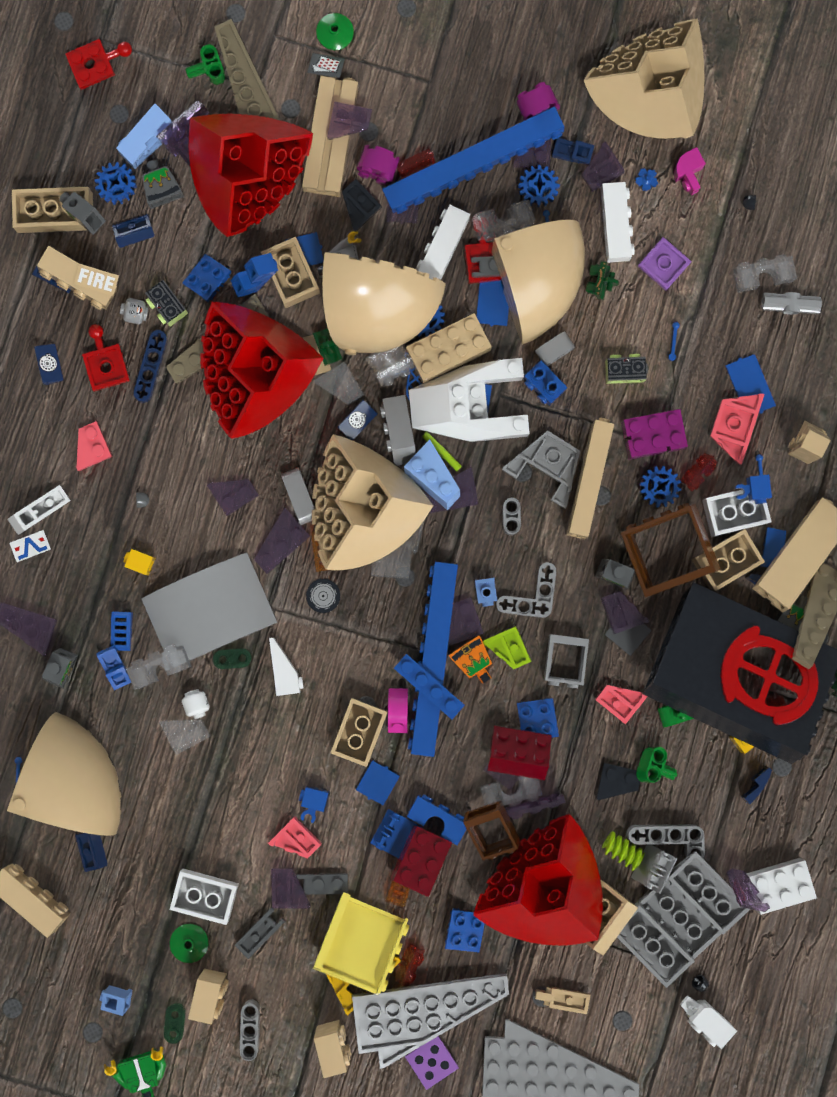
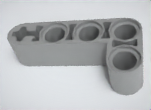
[626,824,705,859]

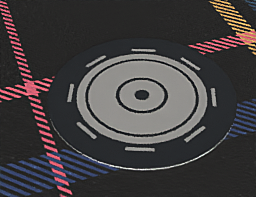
[306,579,340,613]

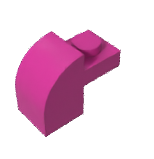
[674,147,706,195]
[388,688,408,733]

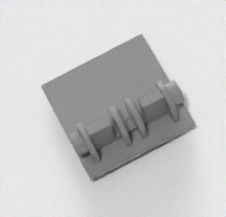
[631,844,677,894]

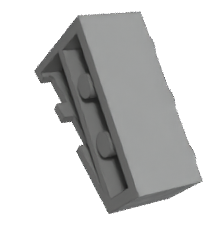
[380,395,416,466]

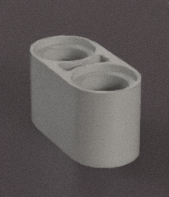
[535,331,575,366]
[502,498,521,535]

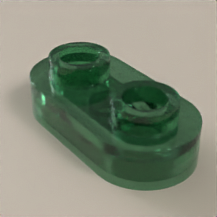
[213,648,252,669]
[164,1003,186,1044]

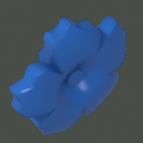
[635,168,658,191]

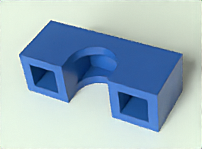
[230,253,278,297]
[407,794,467,846]

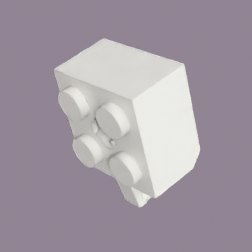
[680,995,737,1049]

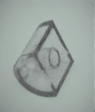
[365,345,415,386]

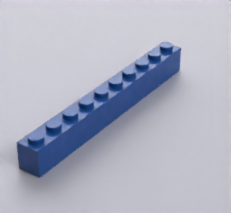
[382,106,565,214]
[408,562,458,757]

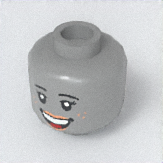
[120,298,149,324]

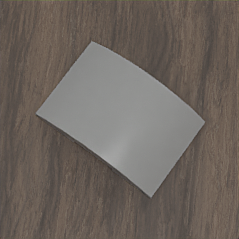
[141,553,278,669]
[617,851,751,988]

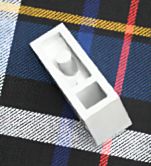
[7,485,70,535]
[269,638,304,696]

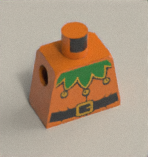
[448,635,492,684]

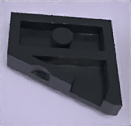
[342,179,382,232]
[596,763,640,800]

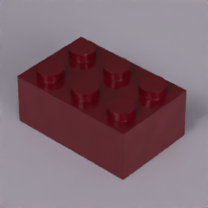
[487,726,552,780]
[390,826,452,897]

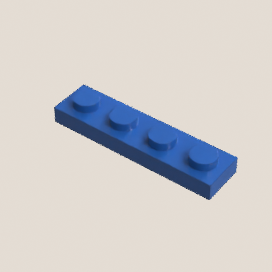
[394,654,465,719]

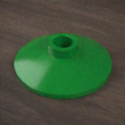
[316,13,354,51]
[170,923,209,963]

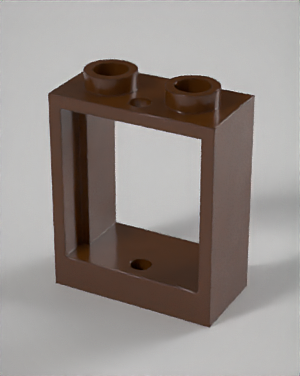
[463,800,520,860]

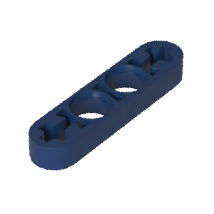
[134,330,168,403]

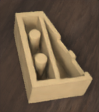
[788,421,831,464]

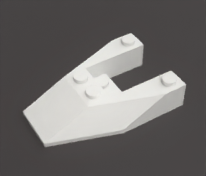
[409,358,530,442]

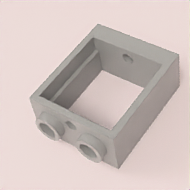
[544,634,589,689]

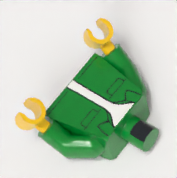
[104,1046,166,1097]

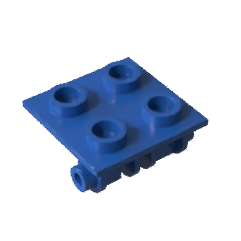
[182,254,231,303]
[517,698,559,738]
[370,809,422,859]
[445,908,485,952]

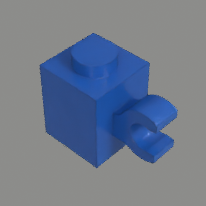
[735,475,772,504]
[299,786,329,823]

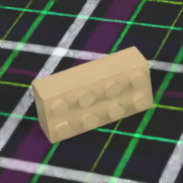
[12,187,93,233]
[37,246,117,311]
[406,313,492,384]
[0,864,71,938]

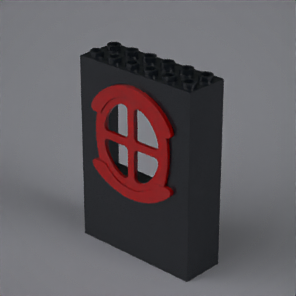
[642,582,837,764]

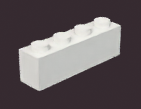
[601,182,634,263]
[416,205,470,280]

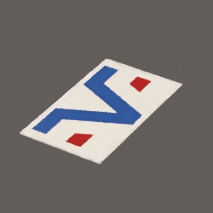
[10,530,51,562]

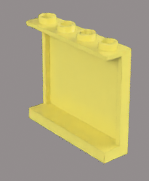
[313,892,410,995]

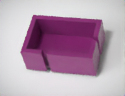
[621,409,688,460]

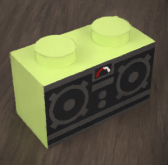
[145,280,188,327]
[605,354,647,384]

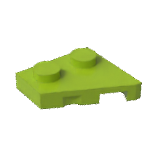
[483,626,532,669]

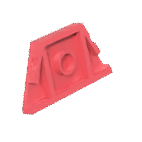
[710,394,765,465]

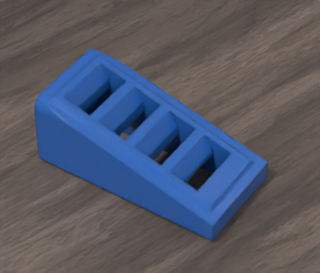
[111,612,133,651]

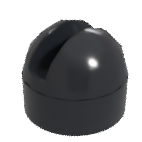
[742,195,756,210]
[692,974,709,992]

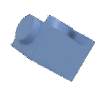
[474,578,497,607]
[100,985,132,1016]

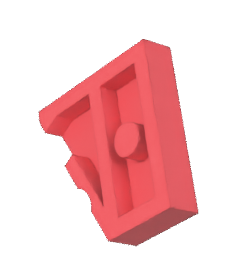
[76,421,113,471]
[595,685,647,724]
[268,816,322,859]

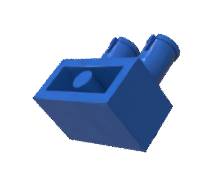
[523,360,567,406]

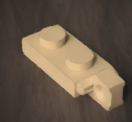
[534,987,590,1014]

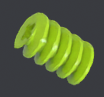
[601,831,645,871]

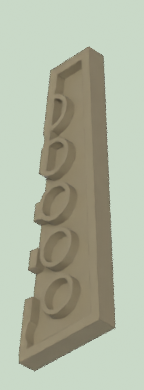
[215,19,280,120]
[166,294,269,384]
[792,562,837,669]

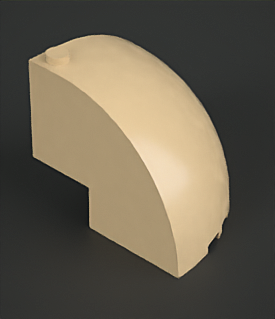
[584,18,704,139]
[492,220,585,345]
[322,252,445,355]
[312,434,433,570]
[7,712,121,836]

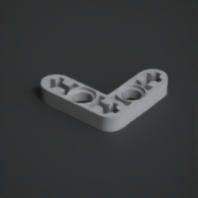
[496,562,556,618]

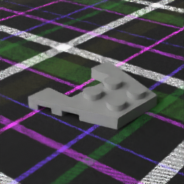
[502,431,580,509]

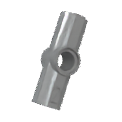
[761,292,822,315]

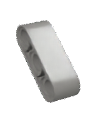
[281,467,315,525]
[240,999,260,1061]

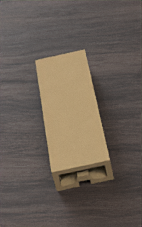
[302,76,359,197]
[566,418,614,540]
[752,497,837,612]

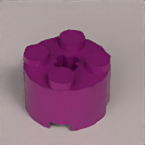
[517,82,560,121]
[357,145,400,185]

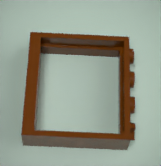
[621,503,721,597]

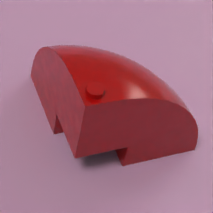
[189,114,313,237]
[200,302,324,439]
[473,814,603,946]

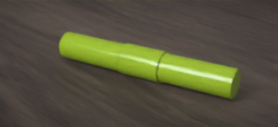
[422,432,462,472]

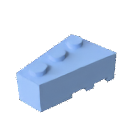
[116,104,176,169]
[404,439,460,510]

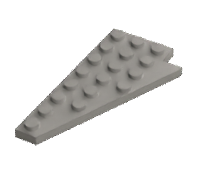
[352,973,509,1069]
[482,1019,639,1097]

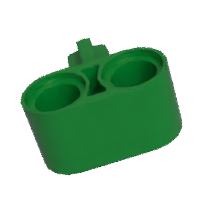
[185,44,226,85]
[657,706,694,728]
[636,747,677,783]

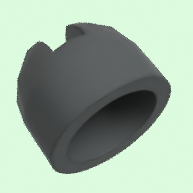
[136,492,150,508]

